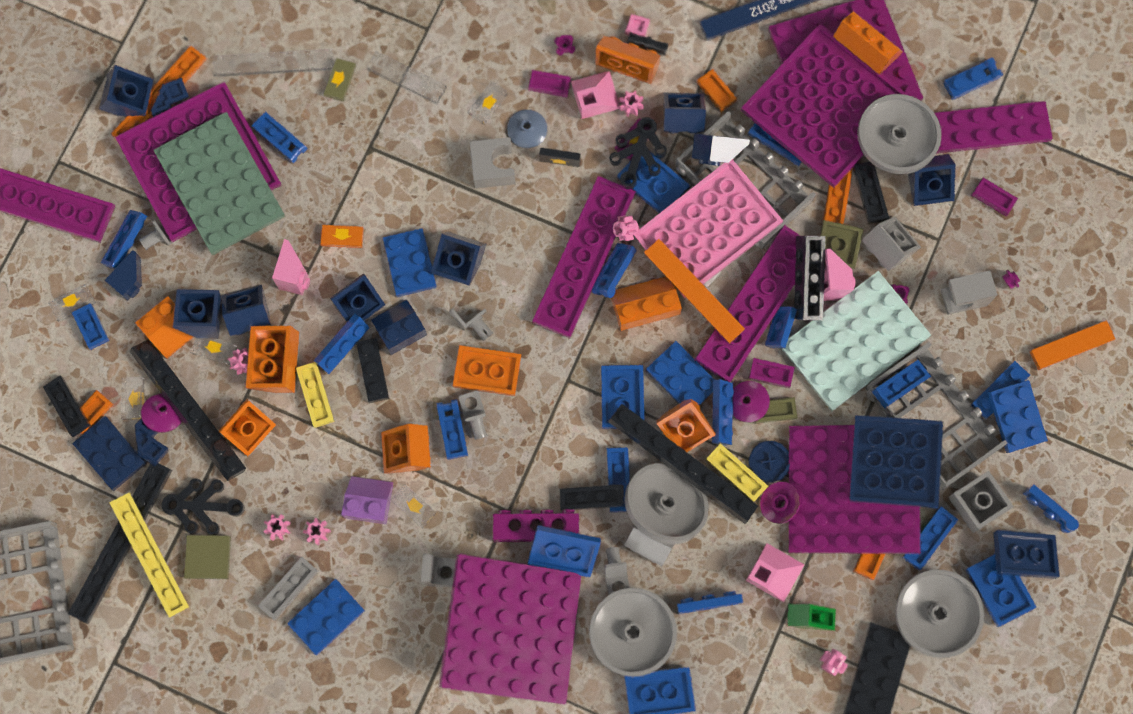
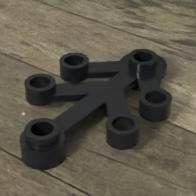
[609,117,667,189]
[161,478,245,535]

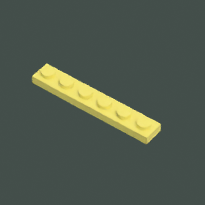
[109,493,189,618]

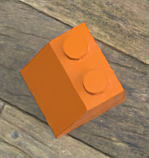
[135,296,193,359]
[381,424,431,474]

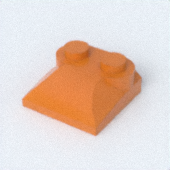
[656,399,716,452]

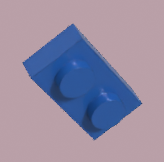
[72,303,110,350]
[765,307,797,348]

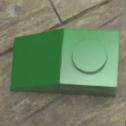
[787,604,836,631]

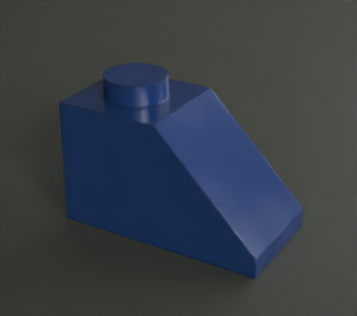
[105,250,142,301]

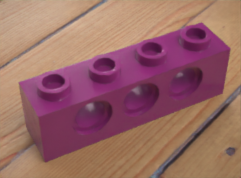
[493,510,579,542]

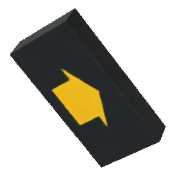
[539,147,581,168]

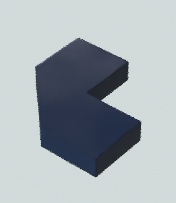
[151,78,190,117]
[135,418,169,466]

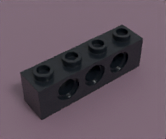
[794,236,826,320]

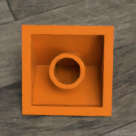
[219,399,276,456]

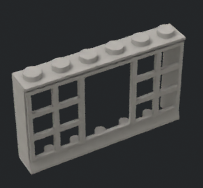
[675,111,816,249]
[865,342,1008,490]
[0,521,74,665]

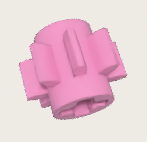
[619,91,644,117]
[613,215,639,241]
[228,348,249,375]
[264,514,291,541]
[303,518,331,545]
[820,649,848,676]

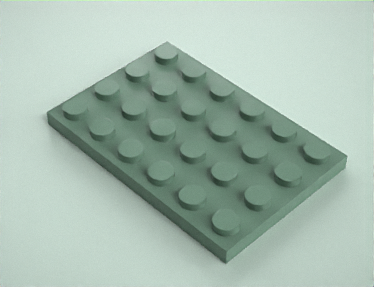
[154,112,286,256]

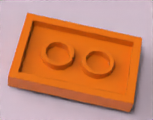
[453,345,521,396]

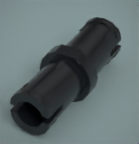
[627,32,669,56]

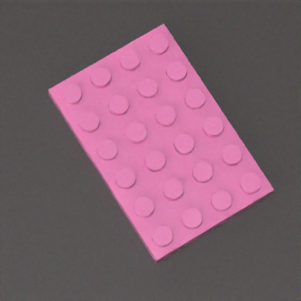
[633,159,783,299]

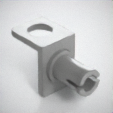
[139,220,177,250]
[449,308,493,341]
[459,390,488,440]
[605,547,629,595]

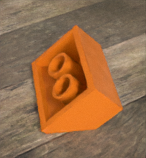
[833,11,903,75]
[595,36,661,84]
[611,276,682,331]
[246,326,299,393]

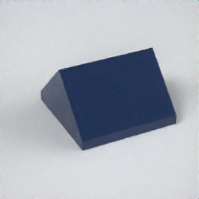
[330,273,386,322]

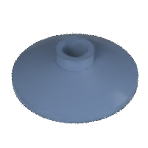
[507,110,547,148]

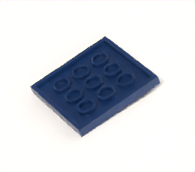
[850,415,943,508]

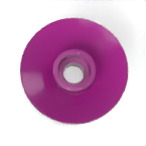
[733,381,770,423]
[141,394,182,433]
[760,482,800,524]

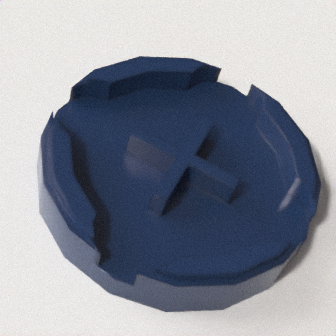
[748,441,790,483]

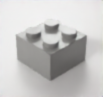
[948,471,1014,533]

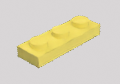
[296,362,335,428]
[706,443,768,502]

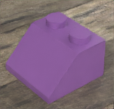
[341,476,393,524]

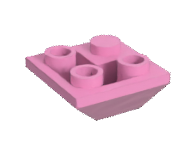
[571,71,620,119]
[746,543,804,602]

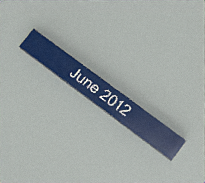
[700,0,819,41]

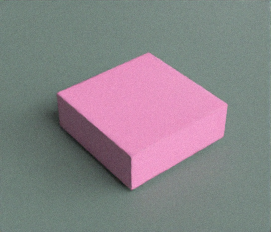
[625,14,650,37]

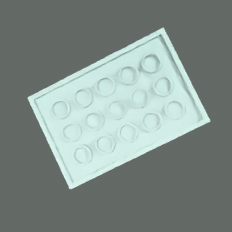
[781,271,931,412]

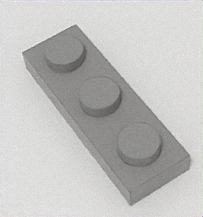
[258,557,319,621]

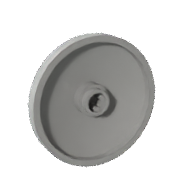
[858,94,941,174]
[625,463,709,544]
[895,570,984,658]
[589,588,677,677]

